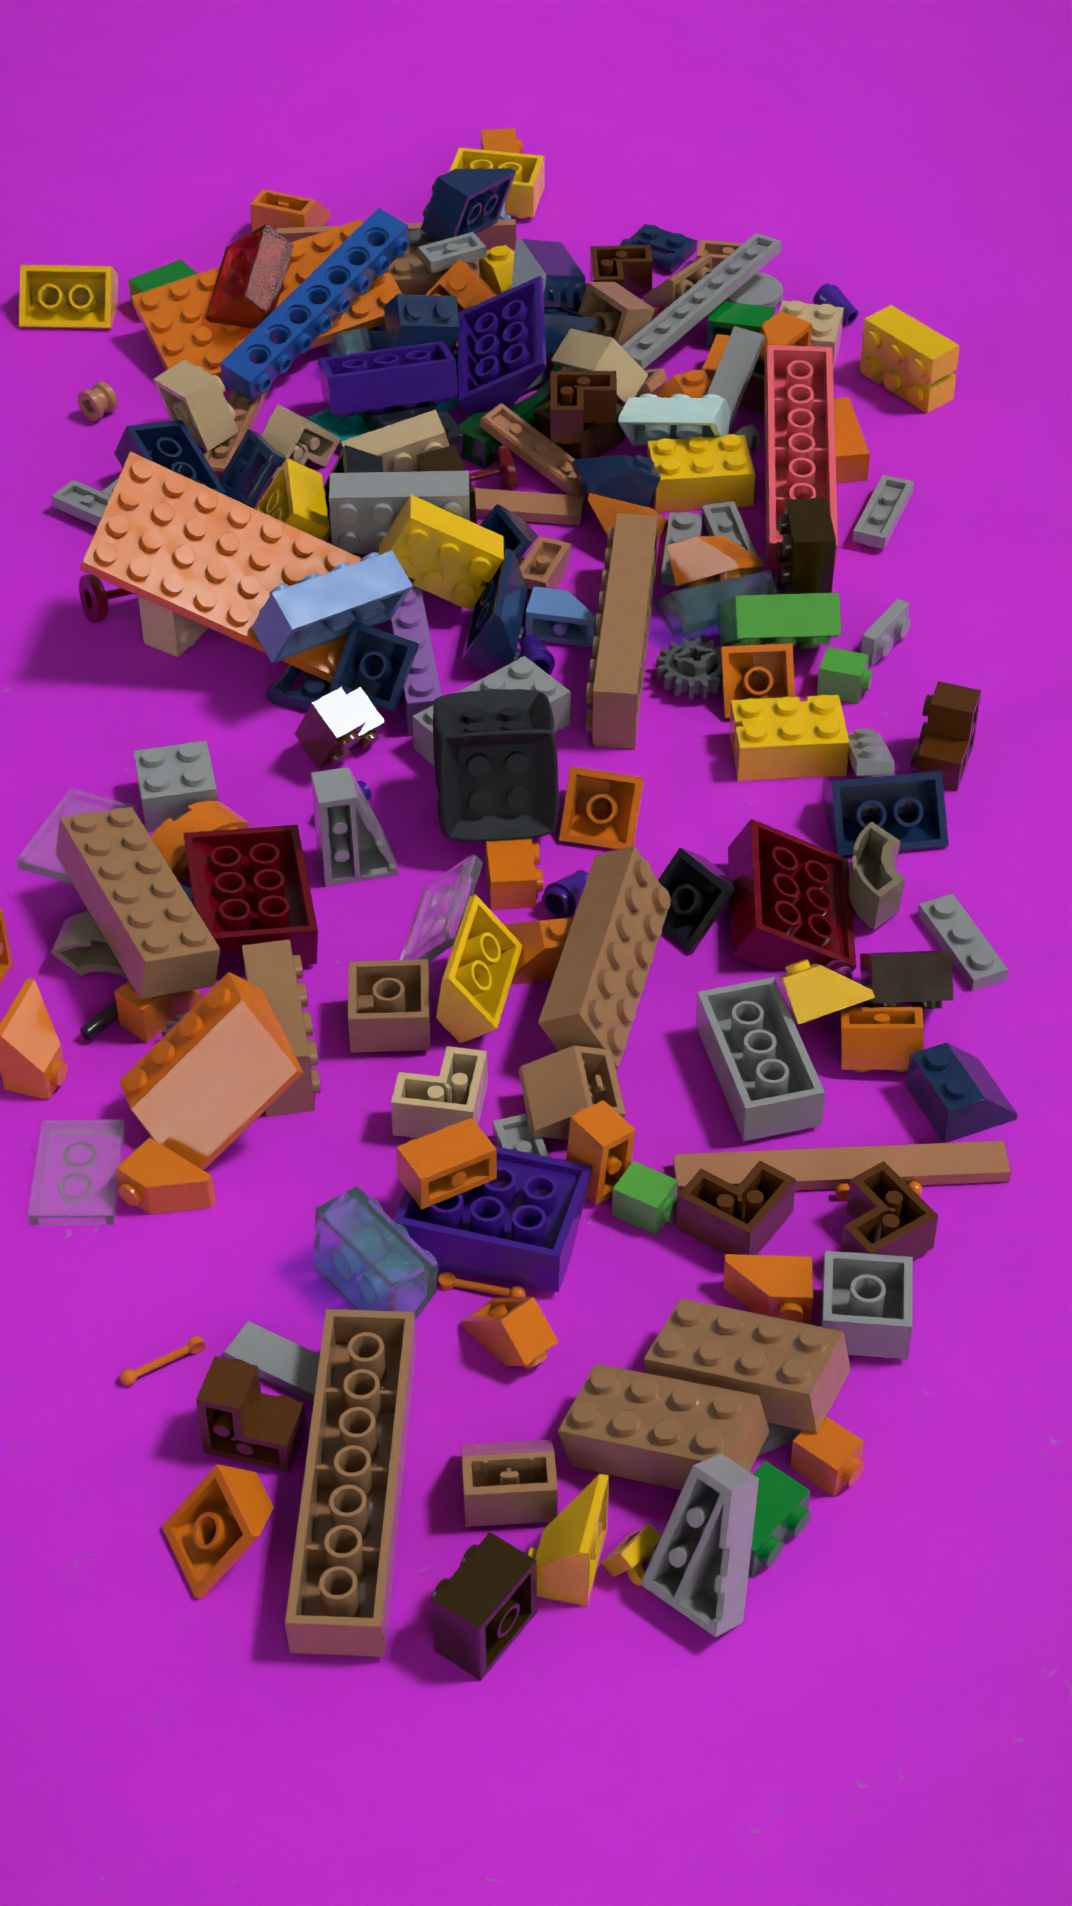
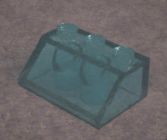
[655,570,777,640]
[313,1186,438,1320]

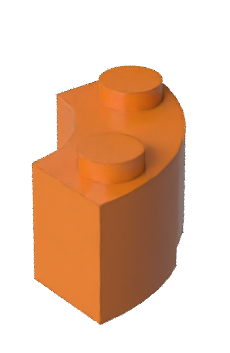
[150,800,250,881]

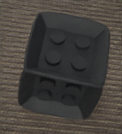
[433,689,559,841]

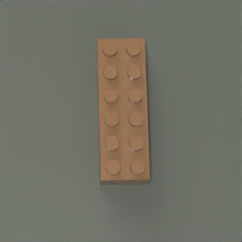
[56,807,220,999]
[538,846,671,1069]

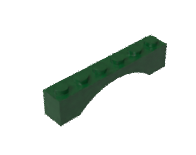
[458,364,560,469]

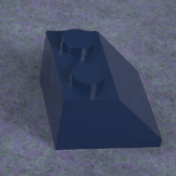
[384,294,459,355]
[330,621,419,712]
[906,1042,1018,1143]

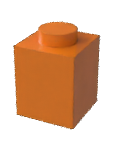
[790,1416,865,1497]

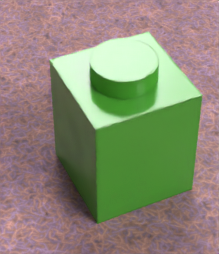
[817,647,873,704]
[612,1161,678,1236]

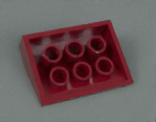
[728,819,856,972]
[183,825,318,965]

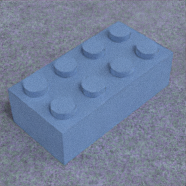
[252,550,413,663]

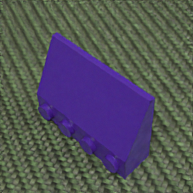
[458,276,546,416]
[392,1133,592,1292]

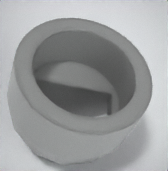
[734,425,761,452]

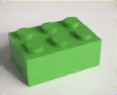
[719,593,841,649]

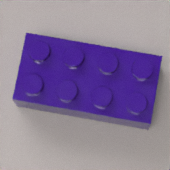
[318,341,459,417]

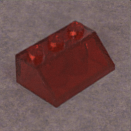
[205,224,294,329]

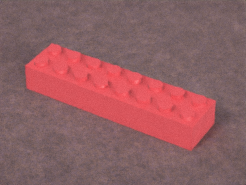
[764,345,838,570]

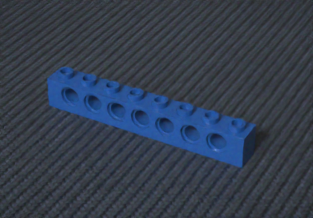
[220,208,409,402]

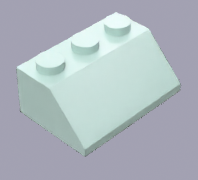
[618,394,731,446]

